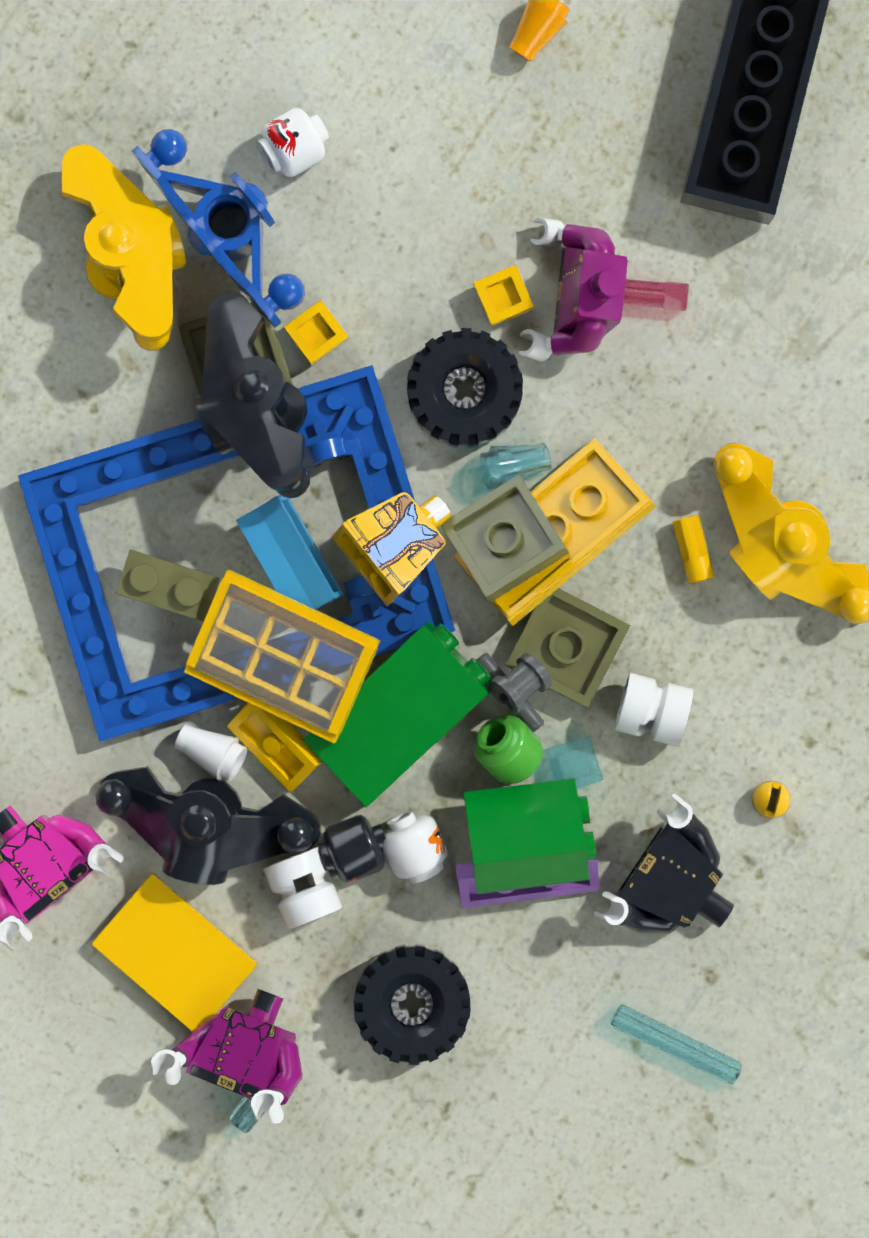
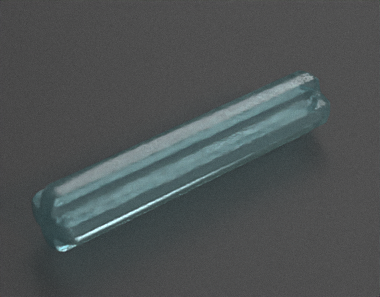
[611,1005,742,1085]

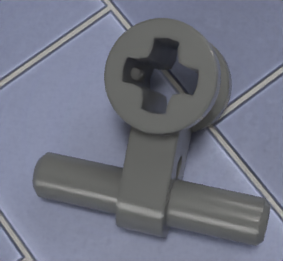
[476,653,552,732]

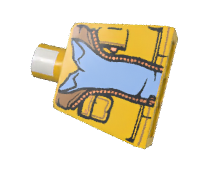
[332,492,451,606]

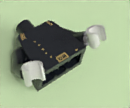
[594,794,734,934]

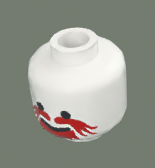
[257,108,329,177]

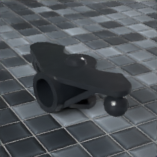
[195,291,310,499]
[95,766,321,885]

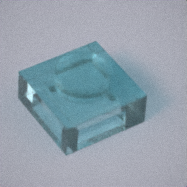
[545,736,603,788]

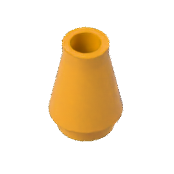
[509,0,570,62]

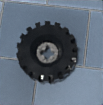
[407,328,523,448]
[353,944,471,1065]

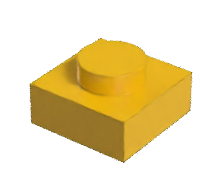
[473,264,534,327]
[284,300,349,366]

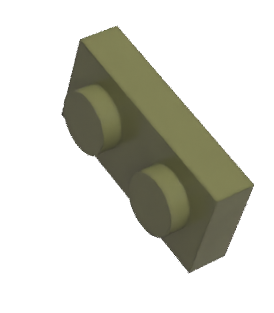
[115,549,220,622]

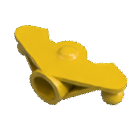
[62,144,186,351]
[714,443,869,624]

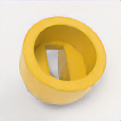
[752,781,791,818]

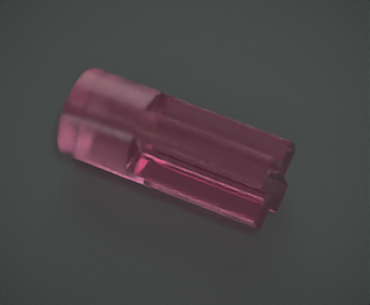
[623,279,689,311]

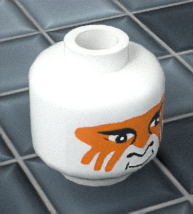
[383,811,448,884]

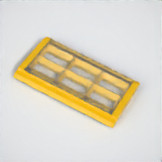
[184,569,381,743]

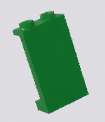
[302,621,491,808]

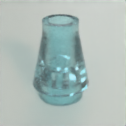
[480,443,551,489]

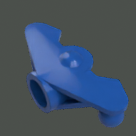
[131,129,305,328]

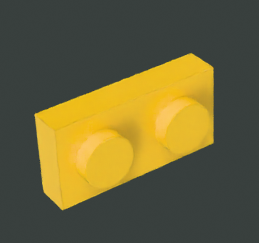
[227,703,323,793]

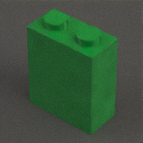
[464,778,597,894]

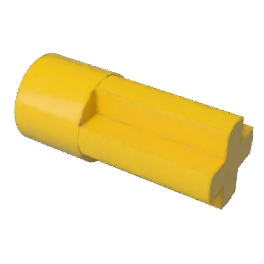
[672,515,715,584]

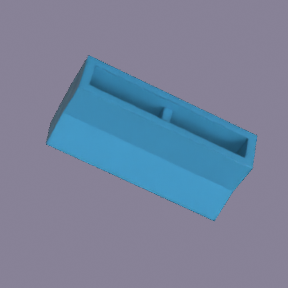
[236,495,344,622]

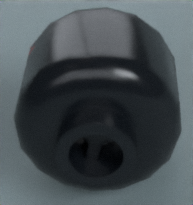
[318,815,386,883]

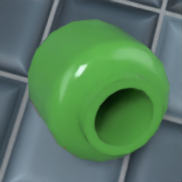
[474,715,543,784]

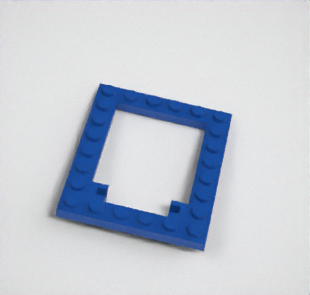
[18,365,456,742]

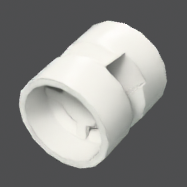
[614,673,693,747]
[263,846,343,930]

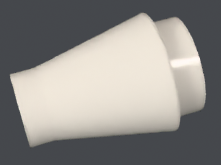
[174,724,247,781]

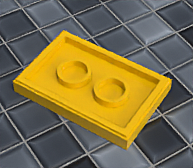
[92,872,259,1032]

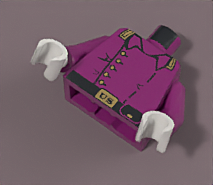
[519,217,628,362]
[151,989,303,1124]

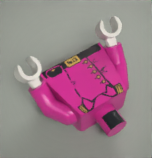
[0,805,124,951]

